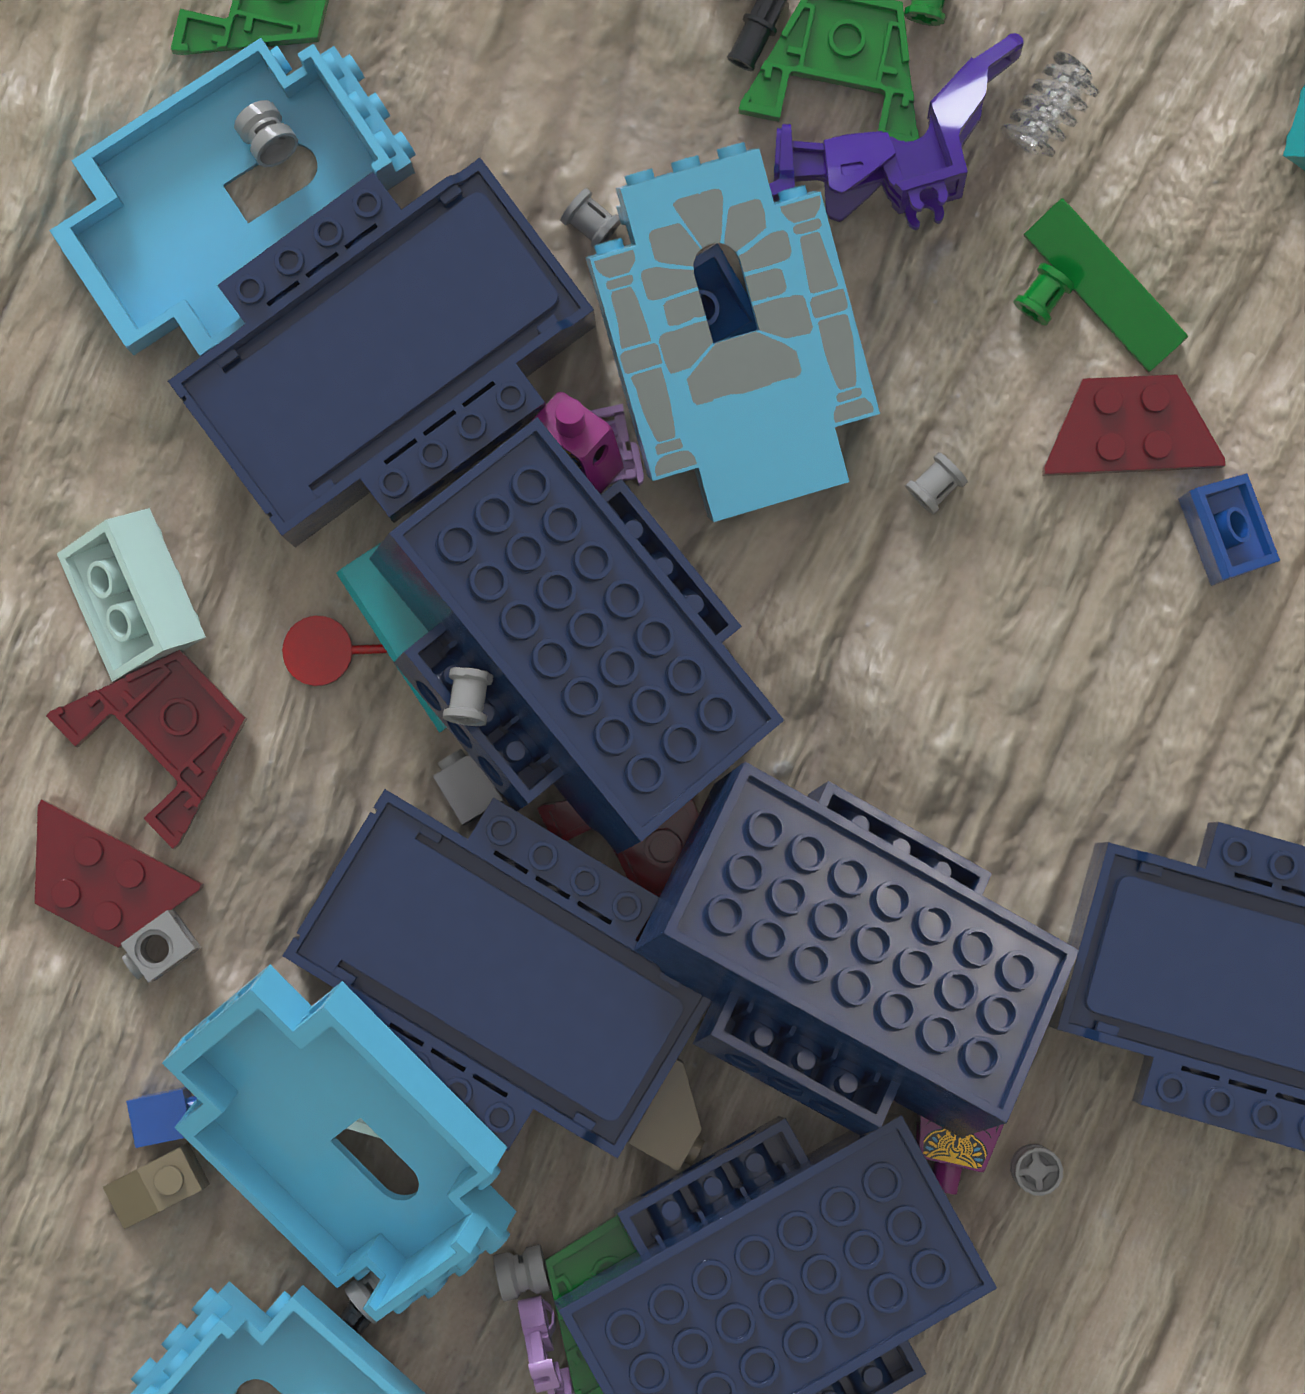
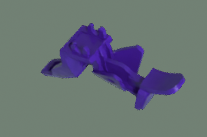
[769,33,1024,230]

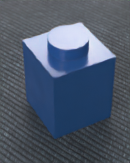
[126,1087,197,1148]

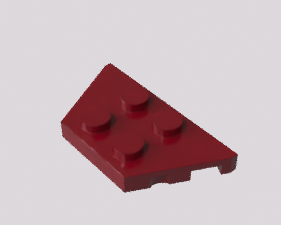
[1042,374,1226,476]
[35,799,204,948]

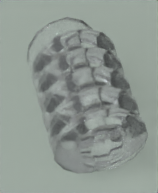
[1001,51,1099,157]

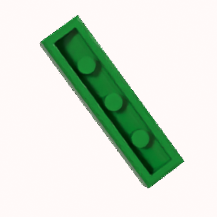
[1024,198,1188,373]

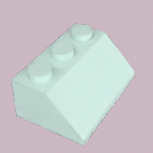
[57,508,206,682]

